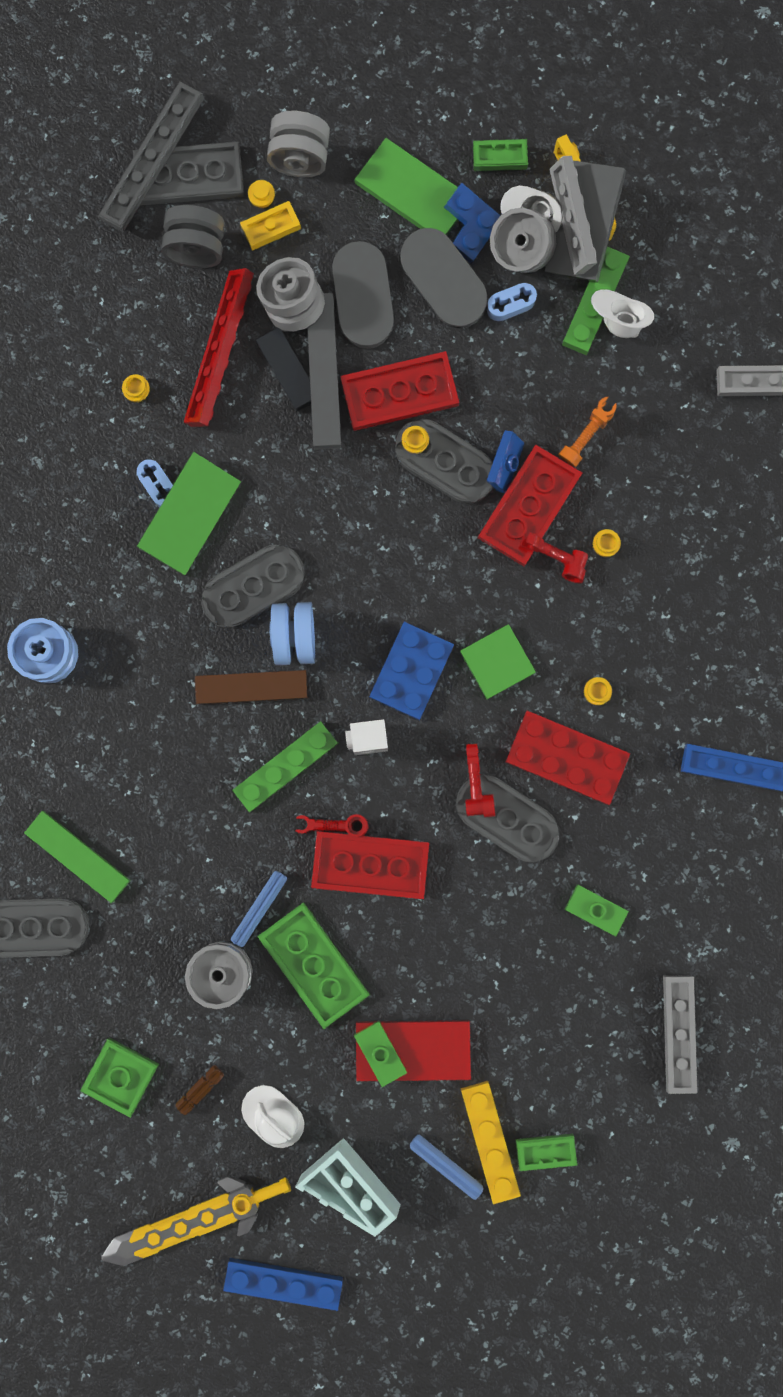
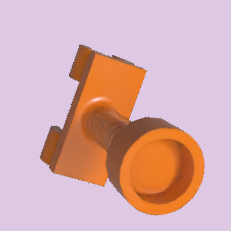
[558,397,617,468]

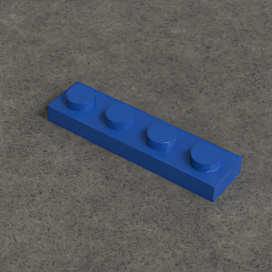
[680,744,783,792]
[223,1258,343,1311]

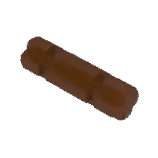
[175,1065,224,1115]

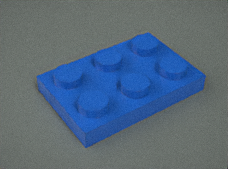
[369,622,454,721]

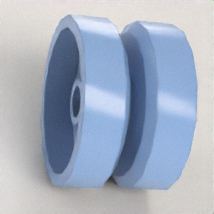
[270,602,315,666]
[7,618,78,684]

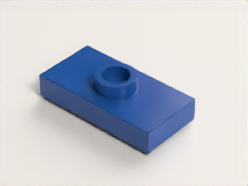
[487,430,525,493]

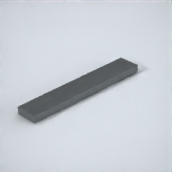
[98,81,204,232]
[308,293,341,450]

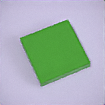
[460,624,536,700]
[80,1038,159,1118]

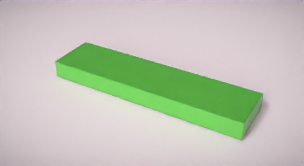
[24,811,131,903]

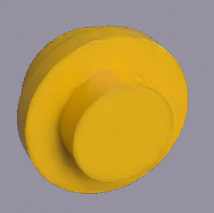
[248,180,275,208]
[122,374,150,402]
[402,426,429,454]
[593,529,621,557]
[584,677,612,705]

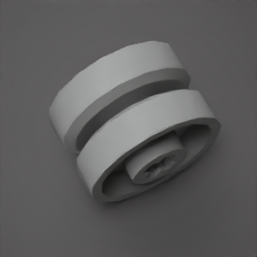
[267,111,330,178]
[490,207,557,273]
[256,257,325,332]
[185,941,253,1009]

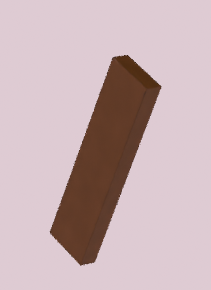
[195,670,308,705]

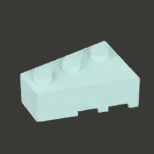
[295,1138,401,1237]

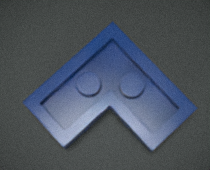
[444,183,500,263]

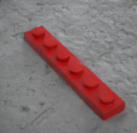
[183,268,254,427]

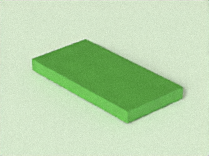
[355,138,459,235]
[136,452,241,576]
[257,902,370,1029]

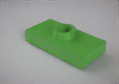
[473,139,528,171]
[564,885,629,936]
[354,1021,407,1087]
[516,1134,577,1171]

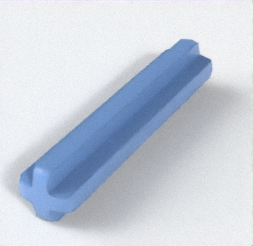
[231,871,287,947]
[410,1135,484,1200]

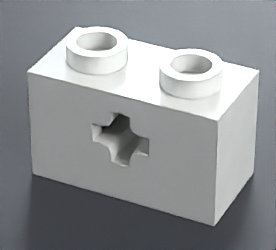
[345,719,388,755]

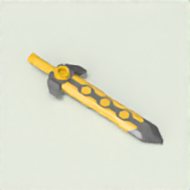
[101,1176,291,1266]

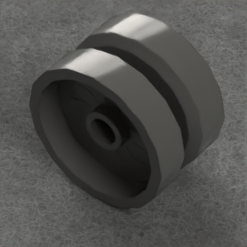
[161,205,225,268]

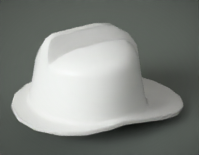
[500,185,562,232]
[591,290,654,338]
[241,1085,304,1148]

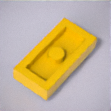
[240,201,301,251]

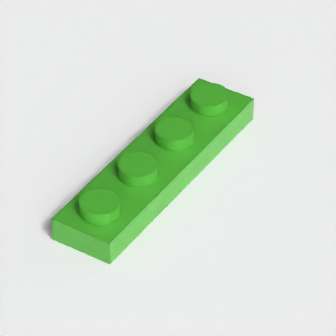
[562,247,630,356]
[232,721,338,812]

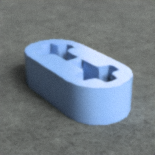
[487,283,537,321]
[137,460,173,507]

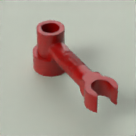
[520,532,588,583]
[465,744,495,818]
[295,814,369,837]

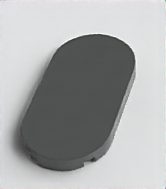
[400,228,487,328]
[332,241,394,349]
[395,419,493,504]
[201,545,304,628]
[456,775,559,862]
[0,898,89,958]

